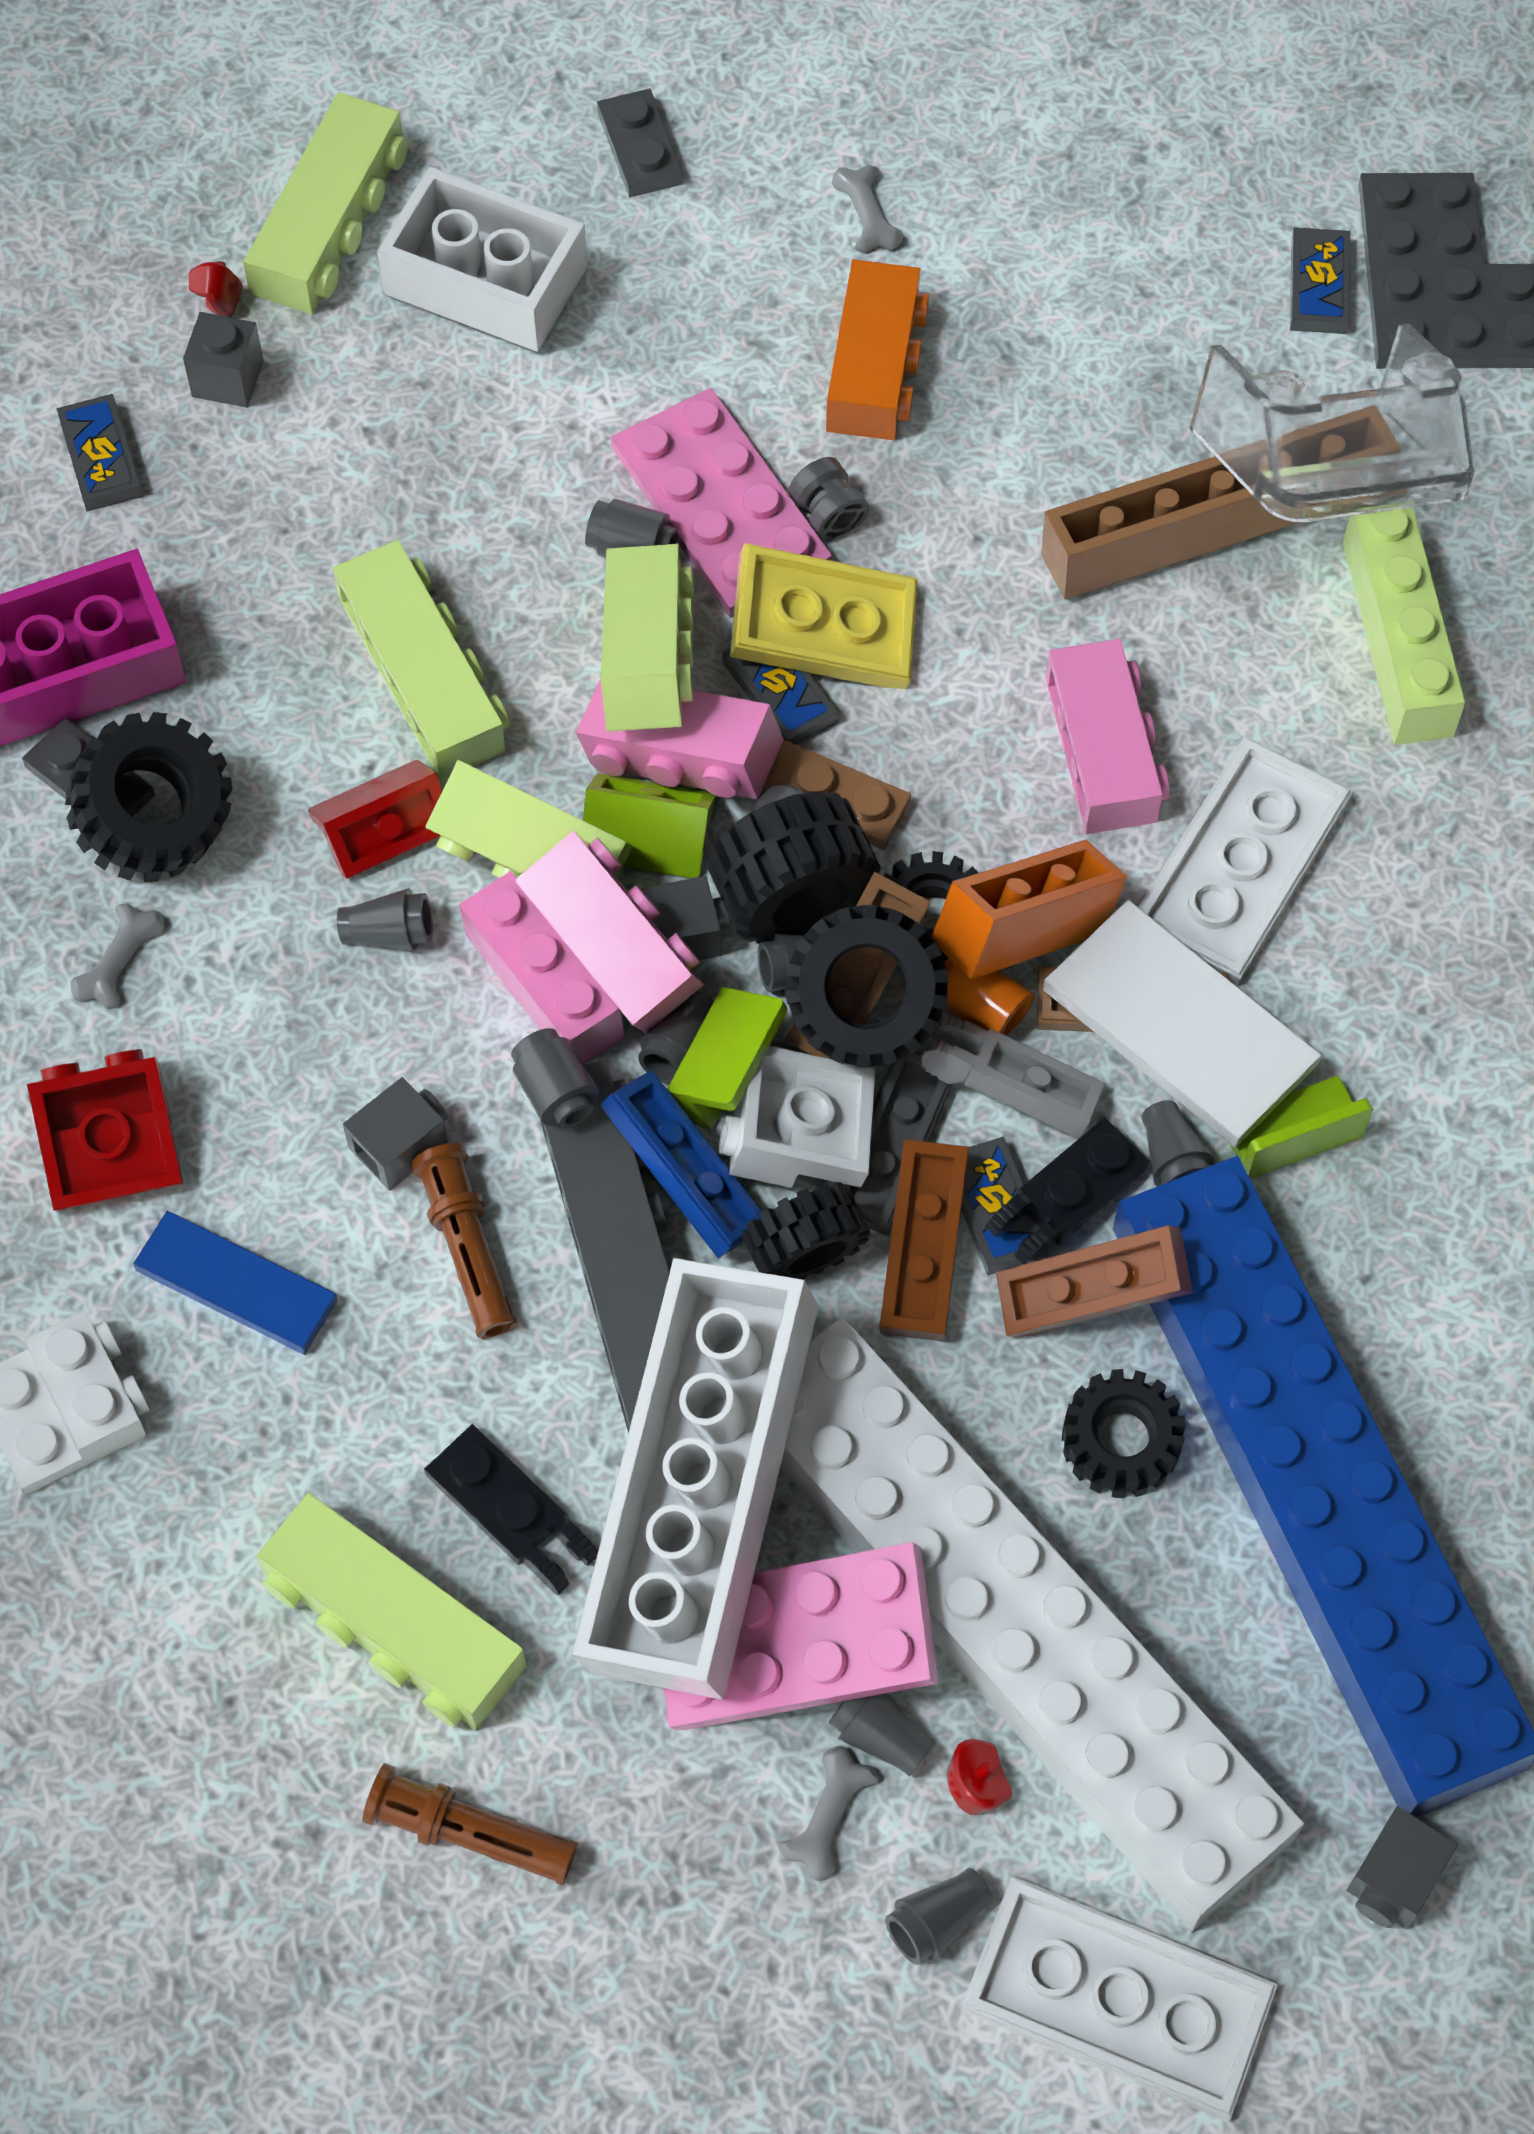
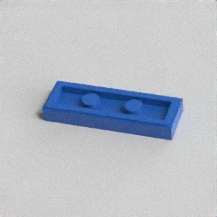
[600,1070,762,1259]
[133,1210,338,1355]

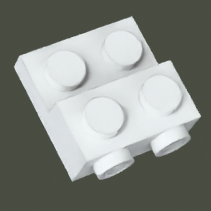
[719,1046,875,1188]
[0,1310,150,1496]

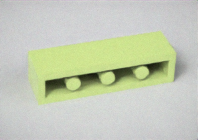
[243,92,408,314]
[1342,498,1465,745]
[333,540,510,781]
[600,544,694,732]
[256,1492,527,1731]

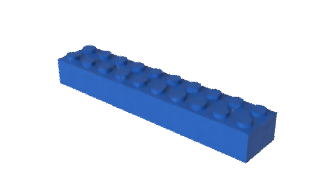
[1113,1155,1534,1817]

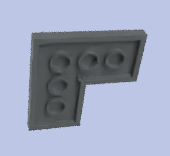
[1358,173,1534,369]

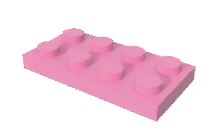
[610,388,832,618]
[665,1542,939,1730]

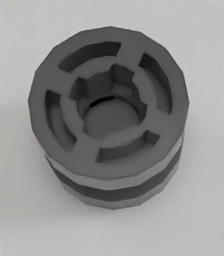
[789,457,869,541]

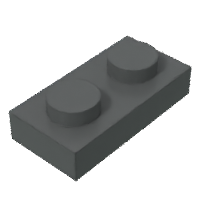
[597,88,683,198]
[22,718,155,817]

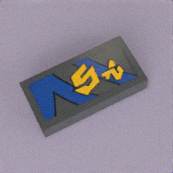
[1290,227,1351,334]
[56,394,144,512]
[722,648,839,745]
[962,1136,1049,1276]

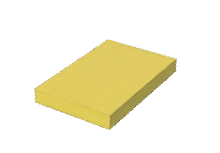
[730,543,918,689]

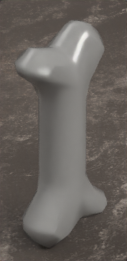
[832,165,903,253]
[71,903,165,1009]
[779,1746,878,1881]

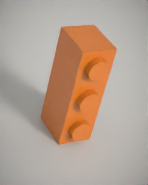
[826,259,930,441]
[931,839,1128,979]

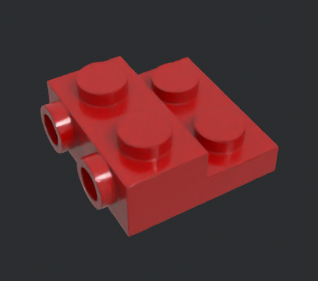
[27,1049,184,1212]

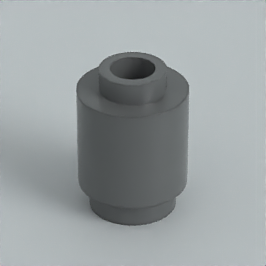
[585,498,677,558]
[511,1028,599,1128]

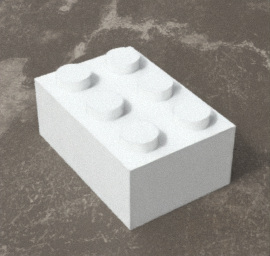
[377,166,587,352]

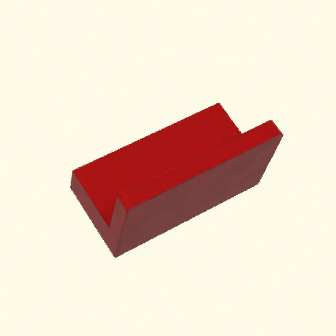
[308,760,443,879]

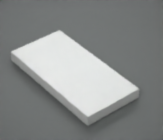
[1138,736,1353,986]
[1043,900,1321,1148]
[960,1876,1278,2122]

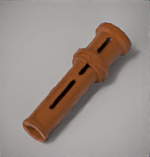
[410,1143,518,1340]
[362,1763,578,1886]

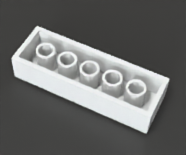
[572,1258,819,1700]

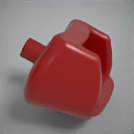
[189,261,243,317]
[947,1739,1012,1815]

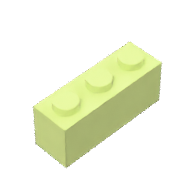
[425,760,633,878]

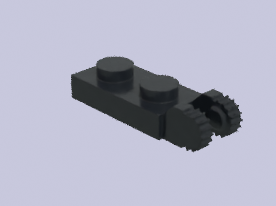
[985,1117,1150,1265]
[424,1424,598,1595]

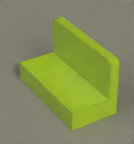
[583,773,717,878]
[667,987,788,1130]
[1229,1075,1373,1179]

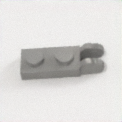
[920,1015,1105,1139]

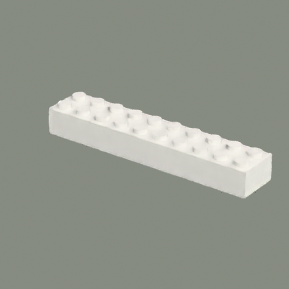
[780,1316,1304,1932]

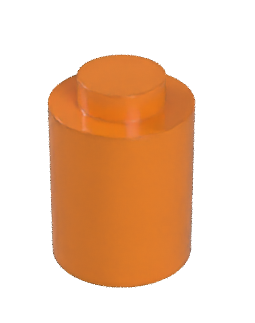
[944,958,1034,1036]

